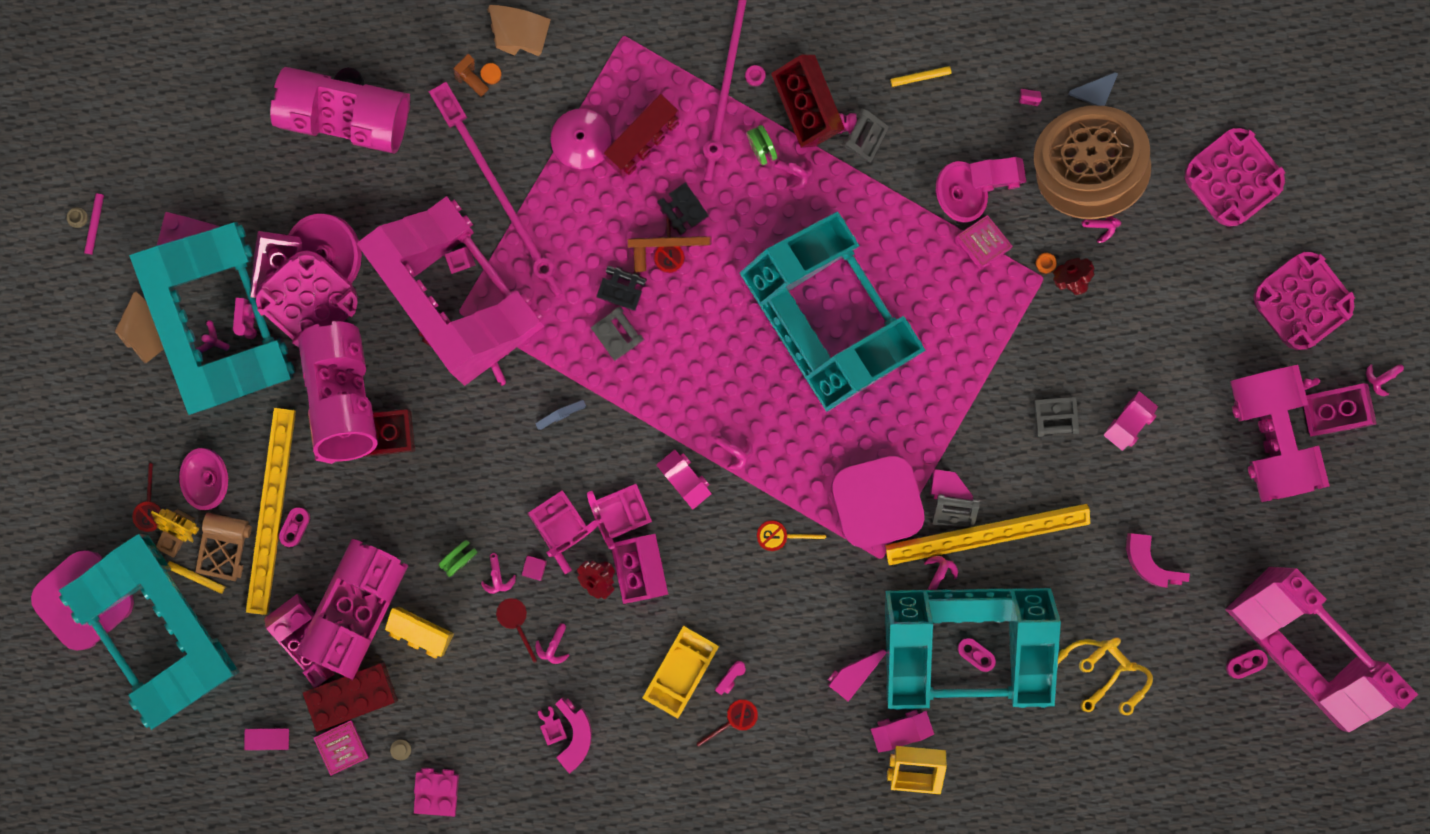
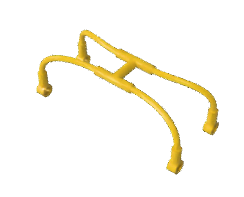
[1057,637,1153,715]

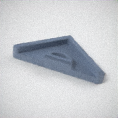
[1068,73,1118,106]
[535,400,586,430]

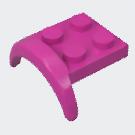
[587,484,652,549]
[528,490,600,557]

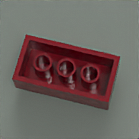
[771,55,845,148]
[604,94,680,178]
[363,409,415,457]
[303,662,398,732]

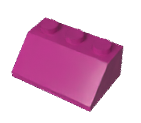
[612,534,668,604]

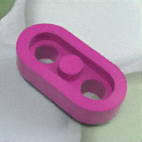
[279,508,310,547]
[957,638,996,672]
[1226,649,1268,679]

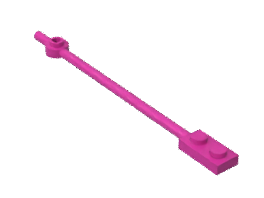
[703,0,747,181]
[429,82,562,297]

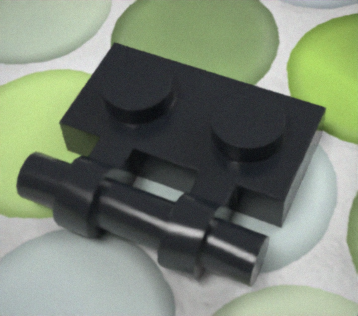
[657,182,709,235]
[596,265,647,311]

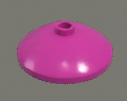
[551,109,612,170]
[936,161,988,222]
[179,448,228,510]

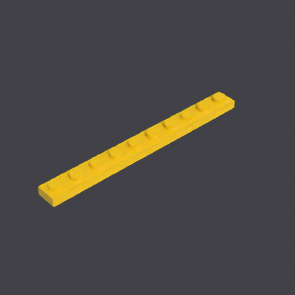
[246,408,296,615]
[885,504,1090,565]

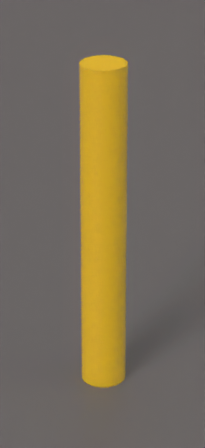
[890,66,951,87]
[168,561,225,594]

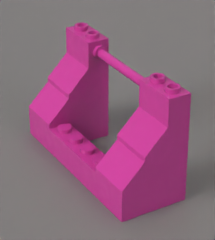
[356,196,544,386]
[1225,567,1418,732]

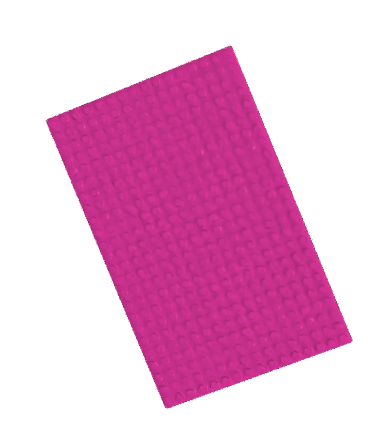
[459,36,1043,559]

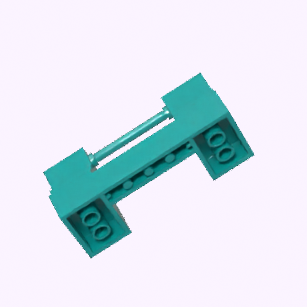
[740,212,926,412]
[129,222,295,415]
[59,534,239,730]
[885,588,1061,710]

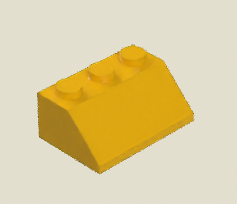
[385,607,454,658]

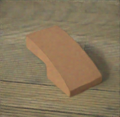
[156,509,195,558]

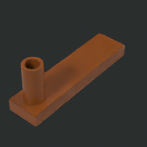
[453,54,489,97]
[628,236,712,272]

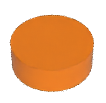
[481,63,502,85]
[1035,253,1057,274]

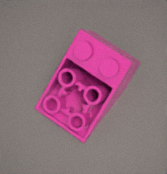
[264,594,315,671]

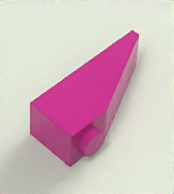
[828,649,887,702]

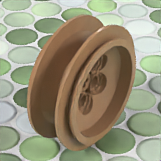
[1034,105,1151,219]

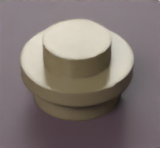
[67,207,88,228]
[390,739,411,761]

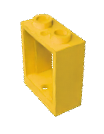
[887,746,947,794]

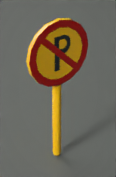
[757,521,826,551]

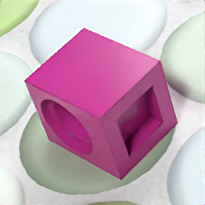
[444,247,476,274]

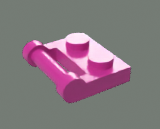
[233,298,257,339]
[715,661,746,696]

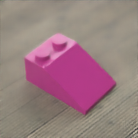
[157,212,220,246]
[250,231,302,298]
[1304,383,1377,437]

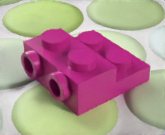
[414,768,459,817]

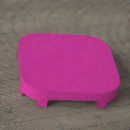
[1185,128,1285,227]
[256,251,358,347]
[1254,252,1355,350]
[832,456,925,548]
[31,550,134,651]

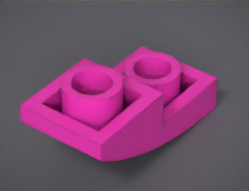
[244,729,289,750]

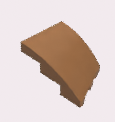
[487,5,551,56]
[115,292,164,363]

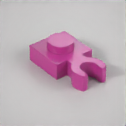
[538,706,567,745]

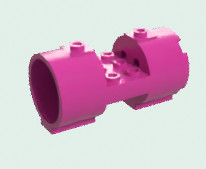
[270,67,410,154]
[298,321,377,464]
[1230,365,1330,502]
[296,539,408,680]

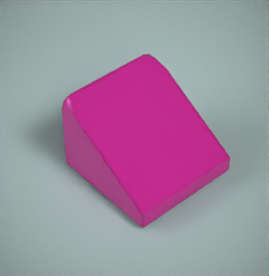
[1019,89,1042,106]
[522,556,547,581]
[303,663,335,688]

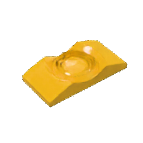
[642,626,719,719]

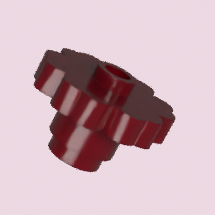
[1053,258,1095,295]
[577,561,615,599]

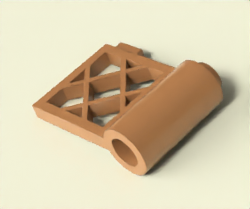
[195,512,252,581]

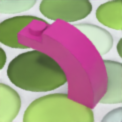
[1126,533,1190,588]
[555,697,592,774]

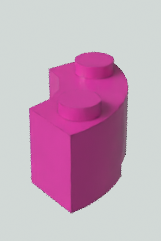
[970,157,1026,192]
[1104,391,1158,451]
[656,450,712,509]
[871,709,934,753]

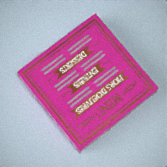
[955,215,1013,270]
[314,720,369,776]

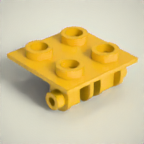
[151,509,199,543]

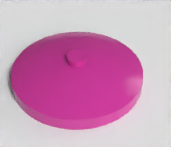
[289,214,362,284]

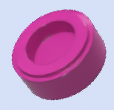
[745,65,765,86]

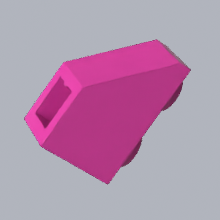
[930,469,973,500]

